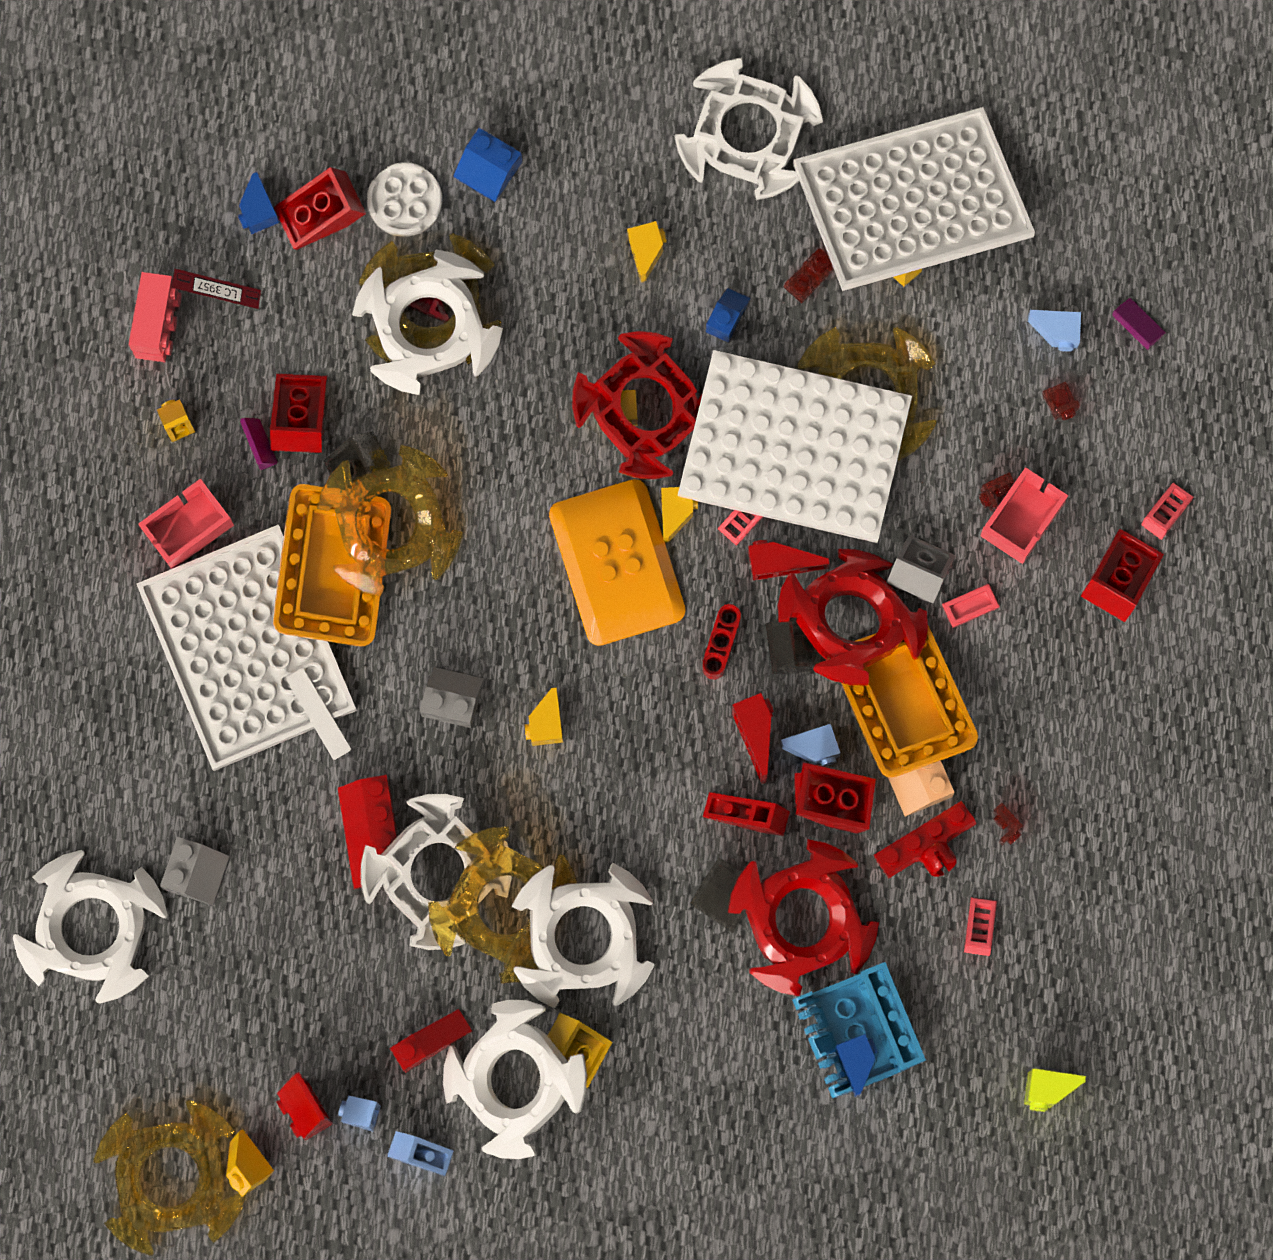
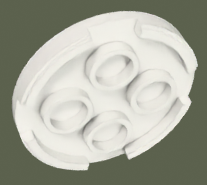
[367,163,442,237]

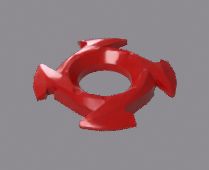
[572,331,703,479]
[777,549,928,686]
[728,839,879,996]

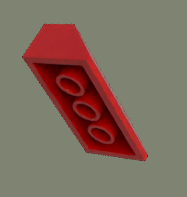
[338,775,398,889]

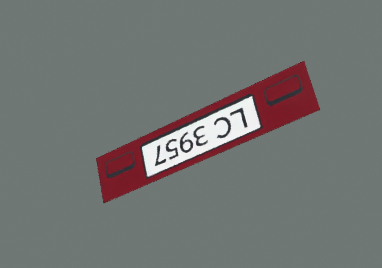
[172,268,261,309]

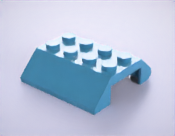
[792,962,926,1099]

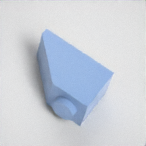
[1028,310,1081,351]
[781,724,840,767]
[338,1096,381,1131]
[388,1131,453,1176]

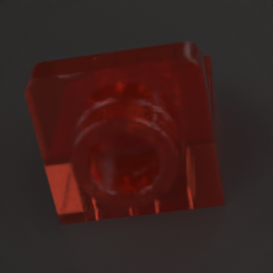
[1042,381,1080,420]
[979,472,1014,513]
[993,803,1023,846]

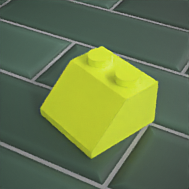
[1024,1069,1086,1112]

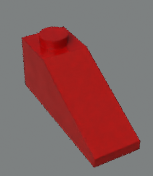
[748,540,829,581]
[703,792,790,836]
[390,1009,472,1073]

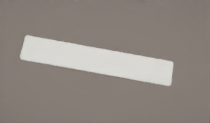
[286,668,351,760]

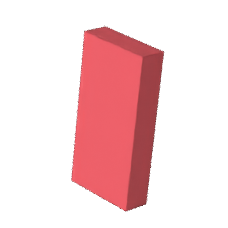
[942,584,1000,628]

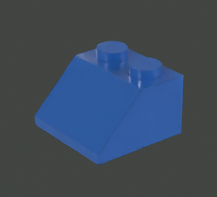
[453,128,522,202]

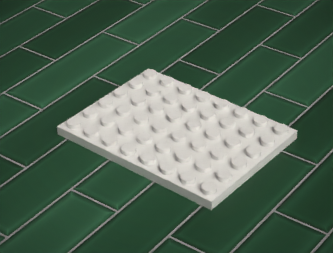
[793,107,1035,291]
[678,350,912,543]
[137,524,357,771]

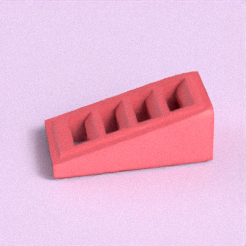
[1141,483,1194,540]
[718,510,763,546]
[964,898,997,956]

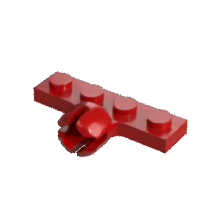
[874,801,976,879]

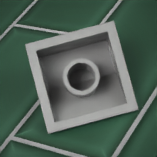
[886,535,956,603]
[420,667,484,728]
[160,837,230,905]

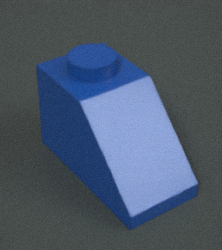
[238,172,279,235]
[706,288,751,343]
[835,1034,878,1097]

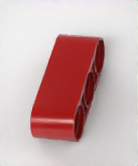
[702,604,741,680]

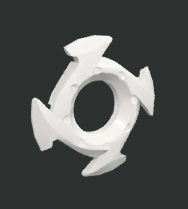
[674,58,823,200]
[352,249,503,395]
[361,794,512,950]
[13,850,168,1004]
[511,863,655,1009]
[443,1000,587,1159]

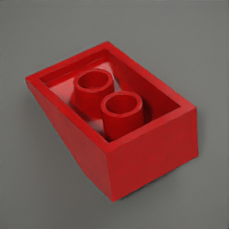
[274,167,366,250]
[270,374,327,453]
[1081,529,1164,622]
[732,693,774,784]
[796,763,876,834]
[276,1072,333,1140]

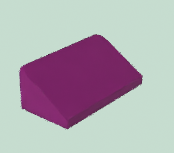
[1112,298,1166,350]
[240,417,278,470]

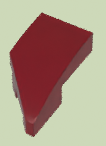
[407,297,449,323]

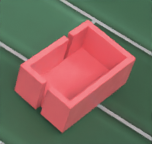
[128,272,181,362]
[980,467,1068,564]
[138,479,234,569]

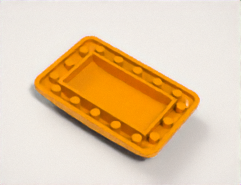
[549,479,686,646]
[273,484,391,647]
[841,625,978,778]

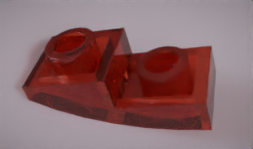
[783,248,834,303]

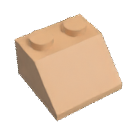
[888,760,955,817]

